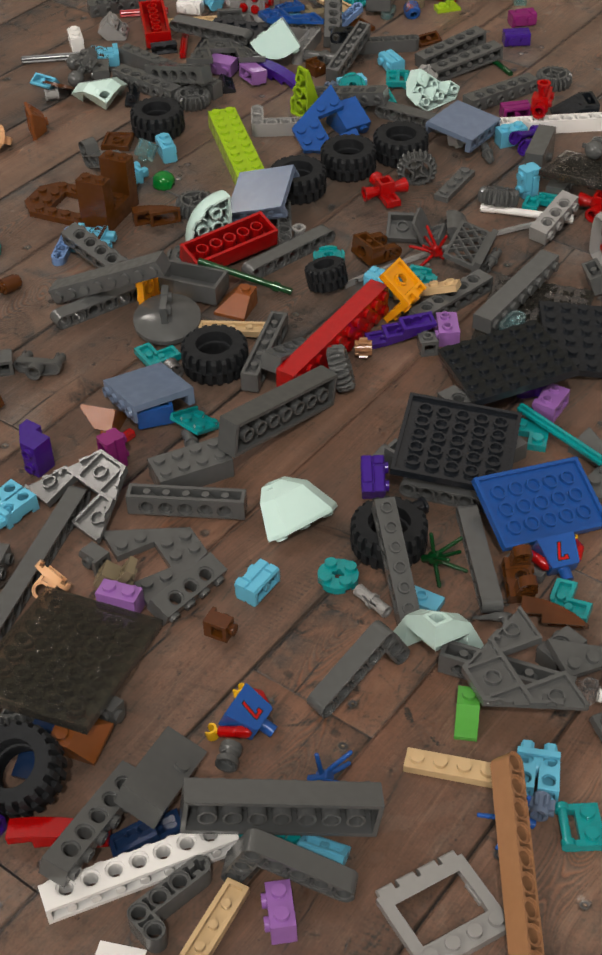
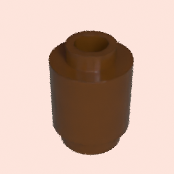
[0,274,22,295]

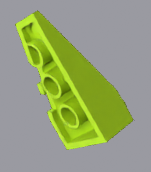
[290,66,318,117]

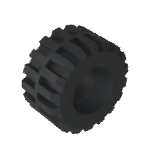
[304,256,348,293]

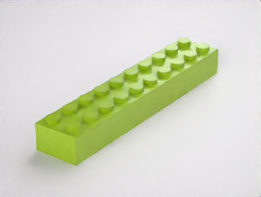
[208,107,265,185]

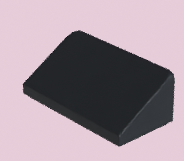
[218,74,236,94]

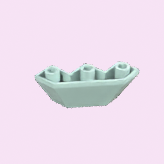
[406,69,460,111]
[71,77,128,110]
[260,476,338,542]
[394,609,484,651]

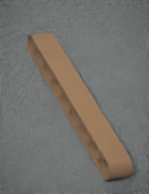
[490,751,545,955]

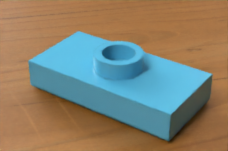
[415,585,445,611]

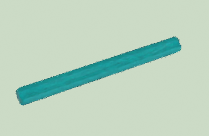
[517,403,602,466]

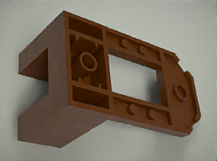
[24,150,139,231]

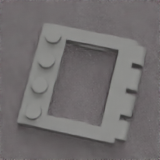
[375,850,506,955]

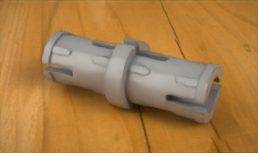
[353,584,392,618]

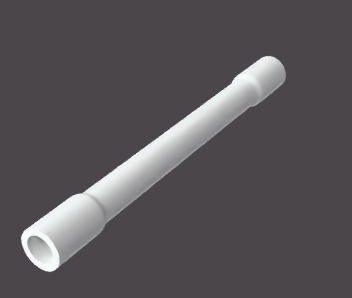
[480,203,574,224]

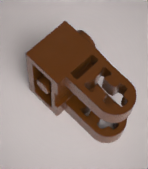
[351,231,402,266]
[501,544,539,604]

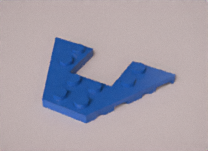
[258,0,324,25]
[292,85,360,154]

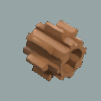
[355,337,372,359]

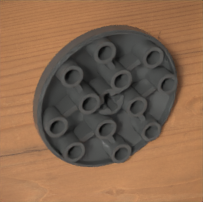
[133,285,201,346]

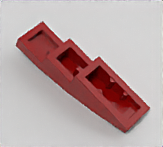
[5,817,111,848]

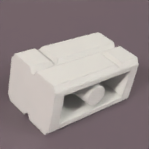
[176,0,205,16]
[67,26,85,52]

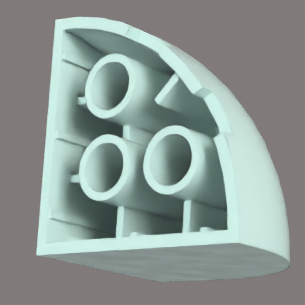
[250,17,301,59]
[185,190,232,241]

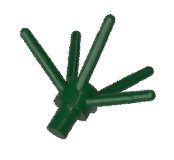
[421,532,468,588]

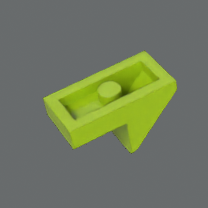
[434,0,461,14]

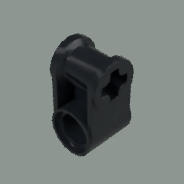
[330,26,354,43]

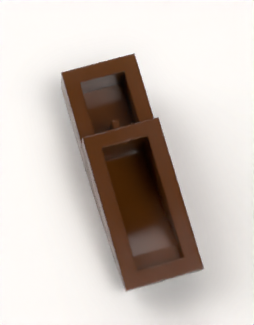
[131,205,181,227]
[521,596,589,629]

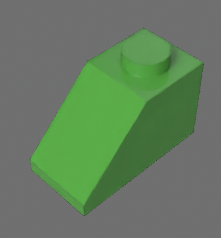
[454,685,480,742]

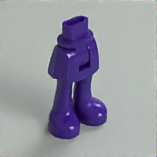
[509,125,538,156]

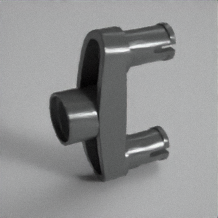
[14,350,66,380]

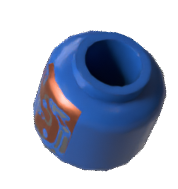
[403,0,421,19]

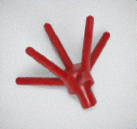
[409,225,448,266]

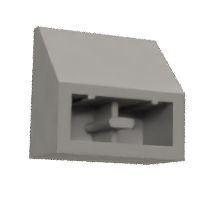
[97,11,129,41]

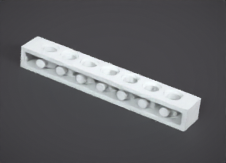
[38,833,239,925]

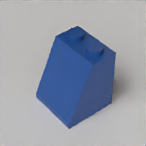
[326,96,371,135]

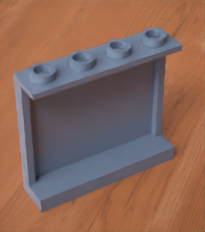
[425,100,501,153]
[231,164,300,222]
[102,362,195,423]

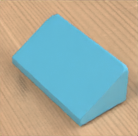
[30,72,60,90]
[297,836,351,866]

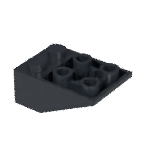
[550,91,600,115]

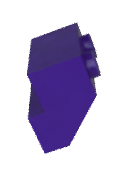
[19,419,55,478]

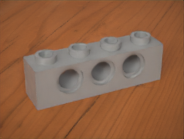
[529,190,579,245]

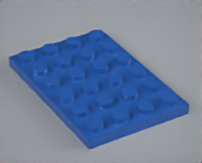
[471,456,602,552]

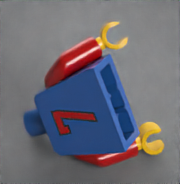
[531,531,584,581]
[205,683,278,741]

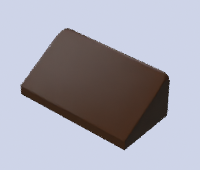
[418,30,442,48]

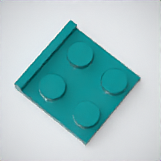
[170,406,219,436]

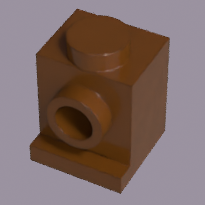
[305,56,326,78]
[203,606,238,643]

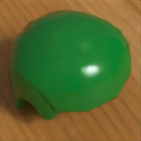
[153,171,175,191]

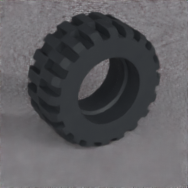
[130,96,185,143]
[373,121,429,168]
[320,134,376,183]
[270,155,327,205]
[181,324,249,386]
[350,496,428,571]
[0,720,67,818]

